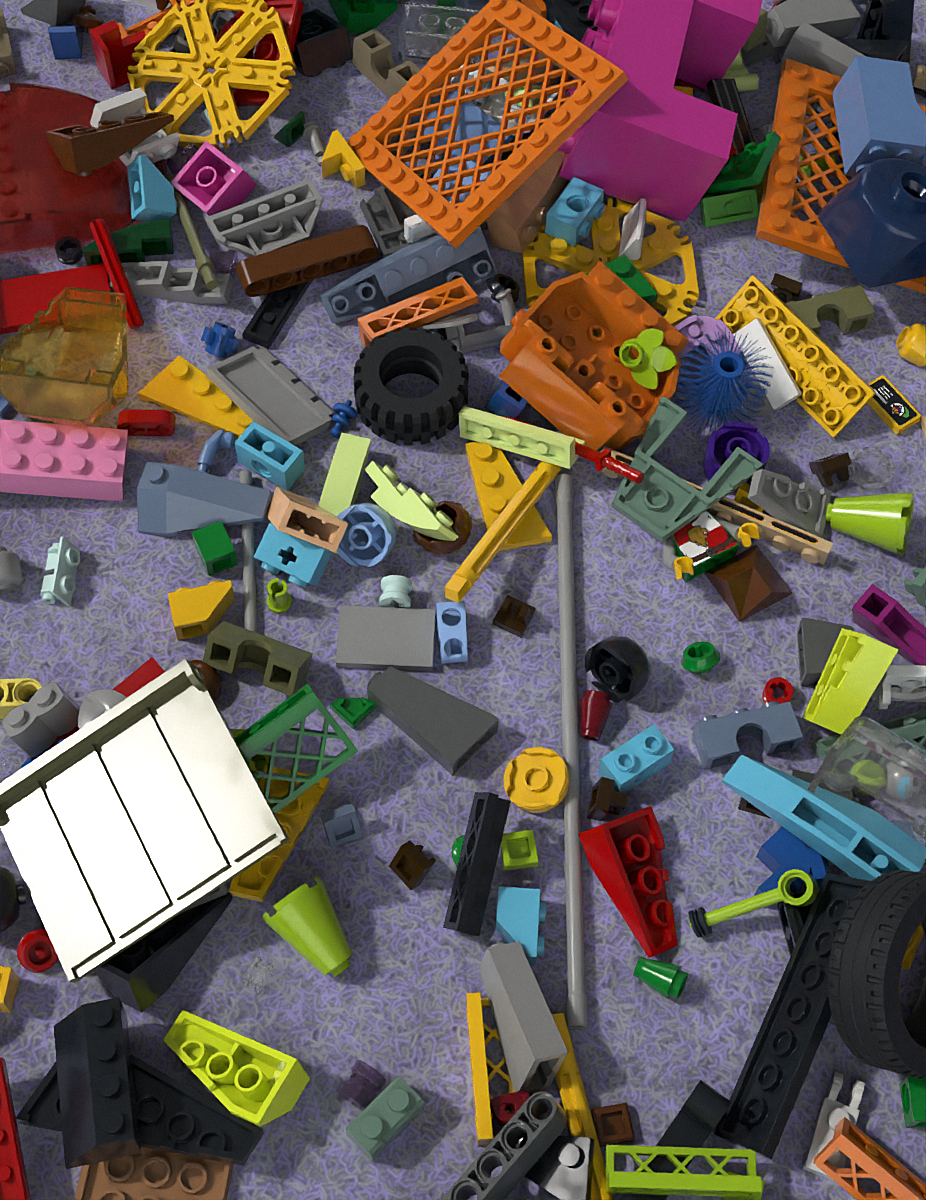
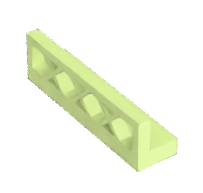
[459,406,585,469]

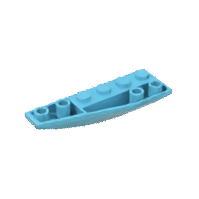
[721,754,926,881]

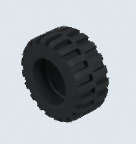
[353,327,469,445]

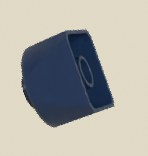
[818,158,926,288]

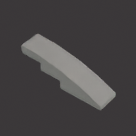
[110,261,234,304]

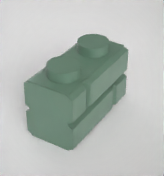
[346,1076,424,1162]

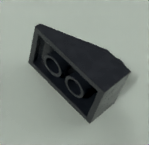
[293,9,353,77]

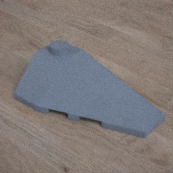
[137,462,272,537]

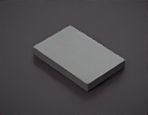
[336,605,436,672]

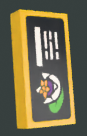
[867,375,922,435]

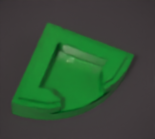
[330,697,376,729]

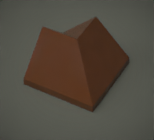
[705,545,792,622]

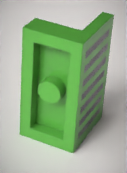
[698,187,759,227]

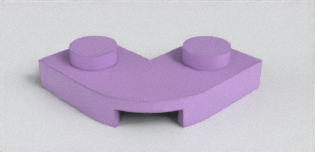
[674,314,743,362]

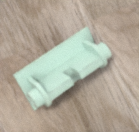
[40,536,80,606]

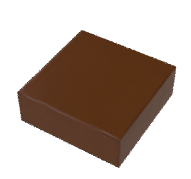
[591,1102,635,1147]

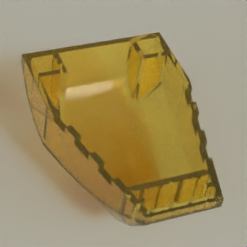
[0,286,128,427]

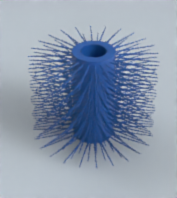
[672,329,774,437]

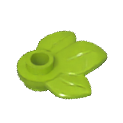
[619,328,678,389]

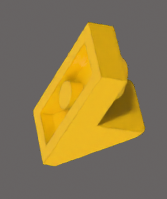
[321,129,366,189]

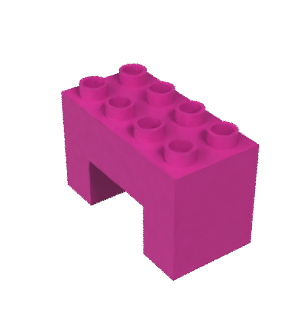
[557,0,762,222]

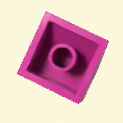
[170,141,257,215]

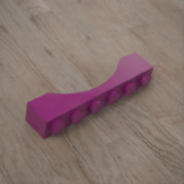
[852,584,926,666]

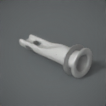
[303,121,325,166]

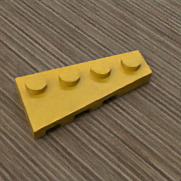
[138,355,253,439]
[465,441,552,551]
[229,765,330,902]

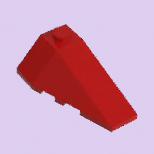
[578,806,678,958]

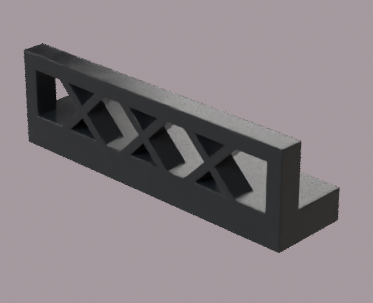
[443,792,511,936]

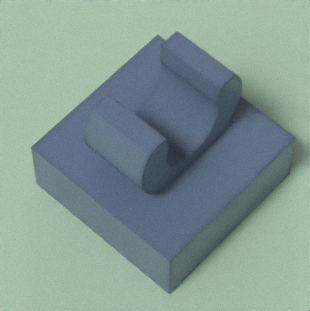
[320,803,363,848]

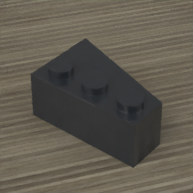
[857,0,914,64]

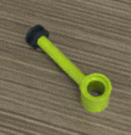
[688,869,818,938]

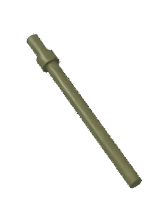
[165,173,218,290]

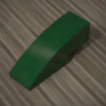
[83,219,174,266]

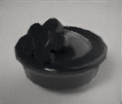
[487,274,520,303]

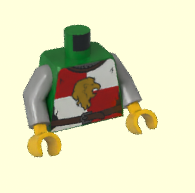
[663,511,760,583]

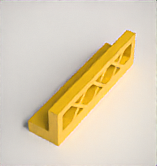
[466,992,520,1146]

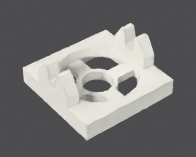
[872,664,926,710]

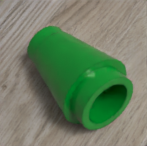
[633,956,688,999]

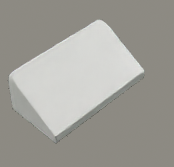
[618,198,647,260]

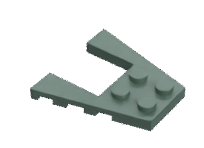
[612,396,763,542]

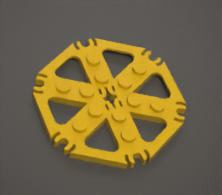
[127,0,297,150]
[522,198,699,337]

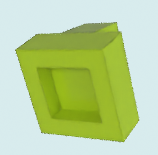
[500,830,538,871]

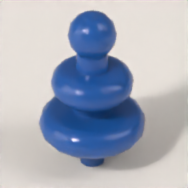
[331,399,357,438]

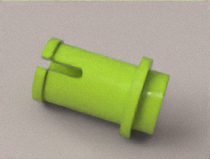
[266,578,292,613]

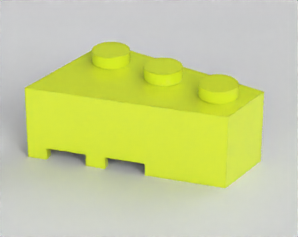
[802,628,898,737]

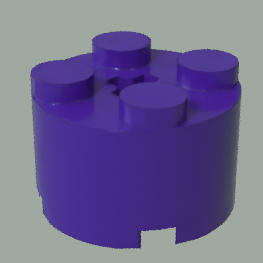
[703,421,770,493]

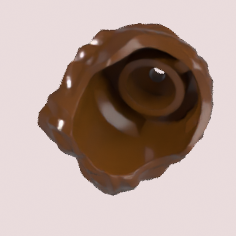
[412,501,472,555]

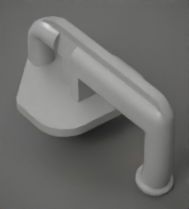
[417,288,516,353]

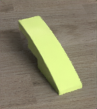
[319,433,372,555]

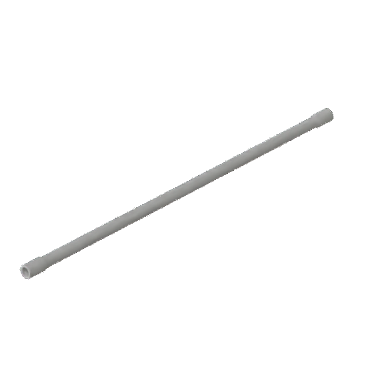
[555,474,588,1030]

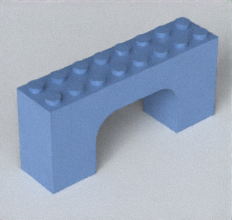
[832,55,926,176]

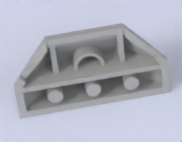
[205,178,323,257]

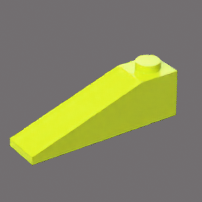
[163,1010,310,1127]

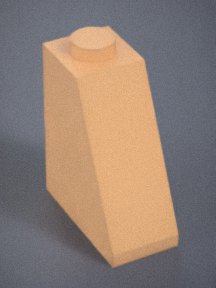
[265,487,348,553]

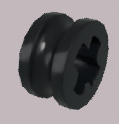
[55,237,83,265]

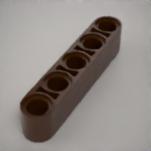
[235,225,379,297]

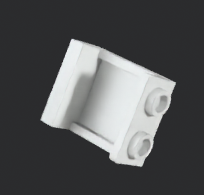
[90,88,180,167]

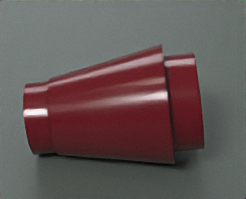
[581,690,613,741]

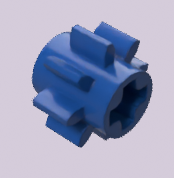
[201,322,240,358]

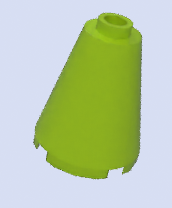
[826,492,914,555]
[262,876,353,978]

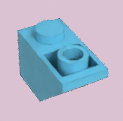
[495,886,546,966]

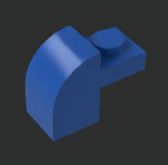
[754,827,811,896]

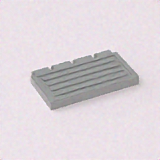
[207,346,336,446]

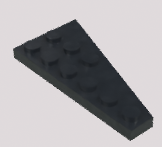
[16,1054,264,1166]

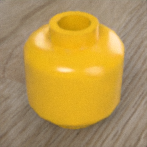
[896,323,926,367]

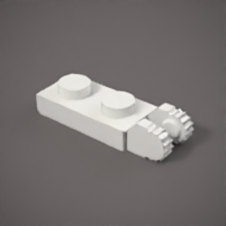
[803,1071,865,1181]

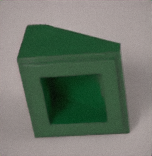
[274,111,305,147]

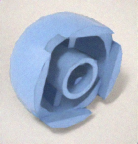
[337,503,397,567]

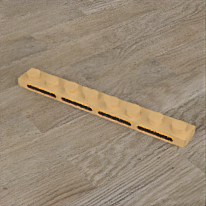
[601,446,833,564]

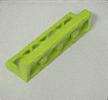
[606,1145,762,1198]

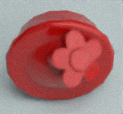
[17,929,59,973]

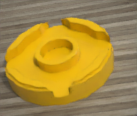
[504,747,570,813]

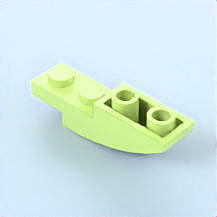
[364,461,459,541]

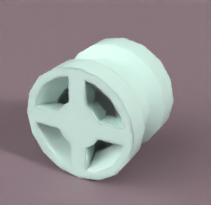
[379,575,412,608]

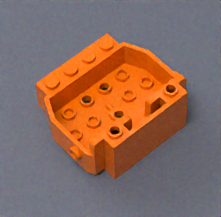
[499,261,689,451]

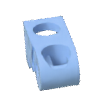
[436,601,467,664]

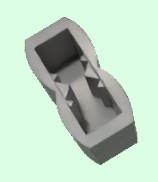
[2,682,80,757]

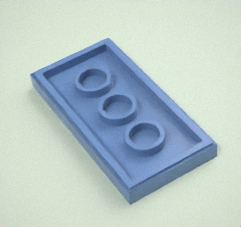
[410,83,513,165]

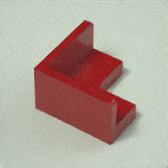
[89,20,146,90]

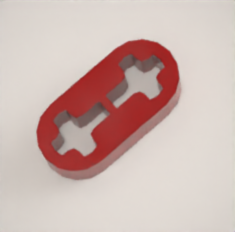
[117,409,176,436]

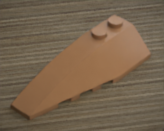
[486,150,568,254]

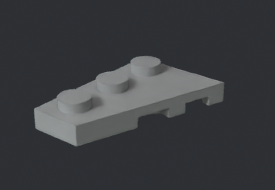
[748,469,832,538]

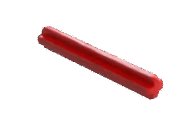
[89,219,144,329]

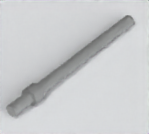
[239,470,258,633]

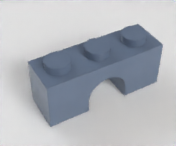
[692,701,803,770]

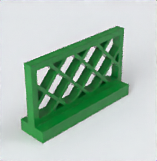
[235,684,358,813]

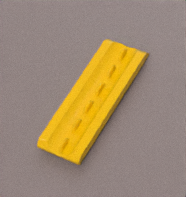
[715,275,876,438]

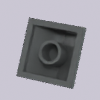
[20,0,86,27]

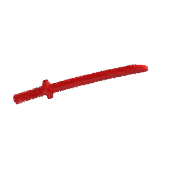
[502,416,644,484]

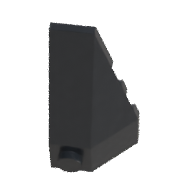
[94,892,233,1013]

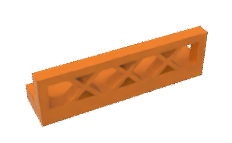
[357,277,479,347]
[813,1117,926,1200]

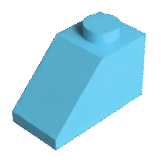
[127,154,177,222]

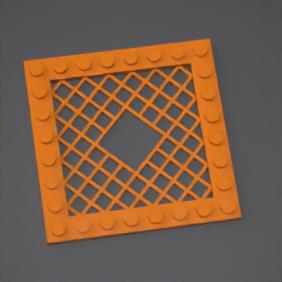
[347,0,629,249]
[756,58,926,294]

